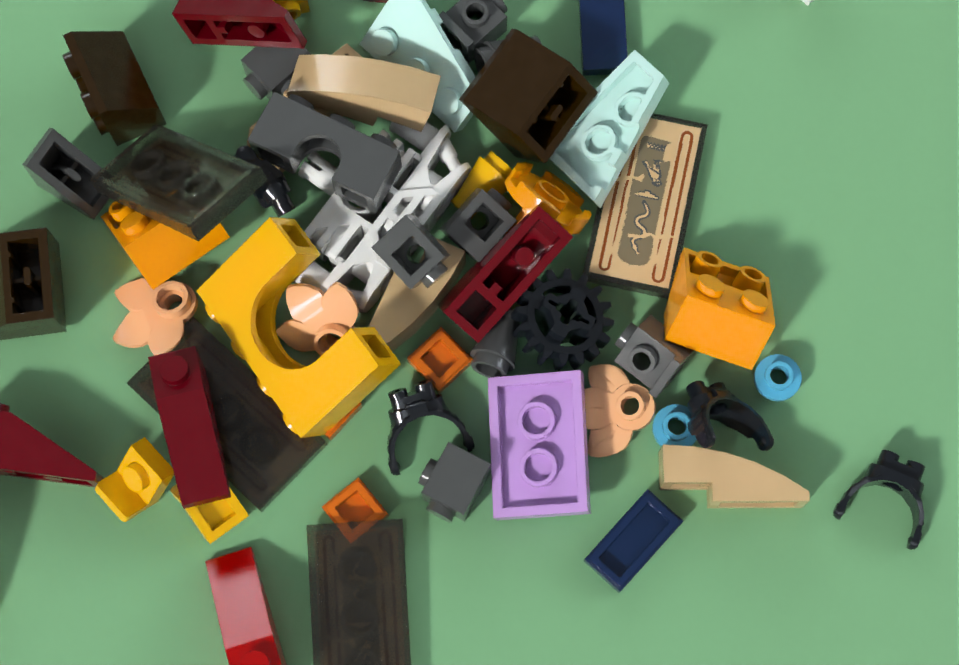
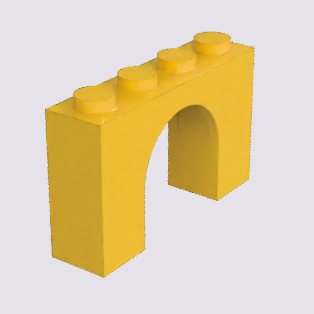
[196,217,401,438]

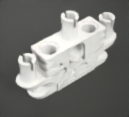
[294,122,472,313]

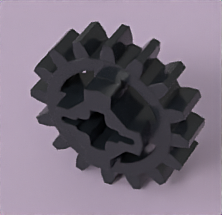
[511,268,614,371]

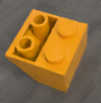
[100,187,230,290]
[663,247,776,370]

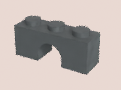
[248,91,402,214]

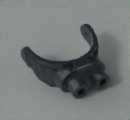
[234,146,295,218]
[387,379,475,476]
[686,381,774,451]
[833,450,925,550]

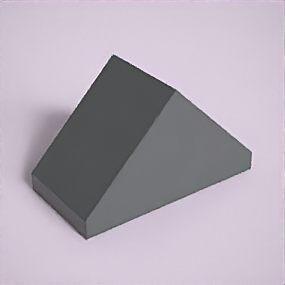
[22,127,117,220]

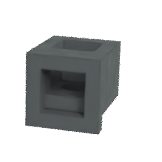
[439,0,507,64]
[439,188,517,262]
[371,213,450,290]
[614,315,694,398]

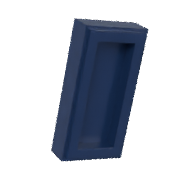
[578,0,628,76]
[584,489,683,593]

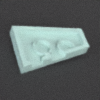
[359,0,475,133]
[549,50,669,208]

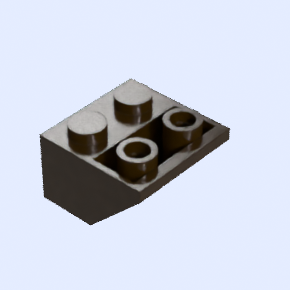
[459,29,598,163]
[62,31,166,146]
[0,227,67,340]

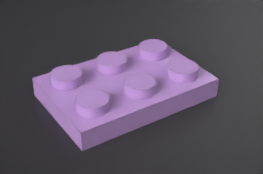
[488,370,591,521]

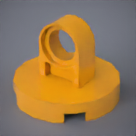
[504,162,592,236]

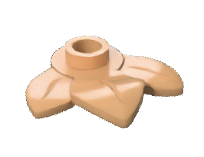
[113,278,198,356]
[276,282,359,356]
[584,364,656,458]

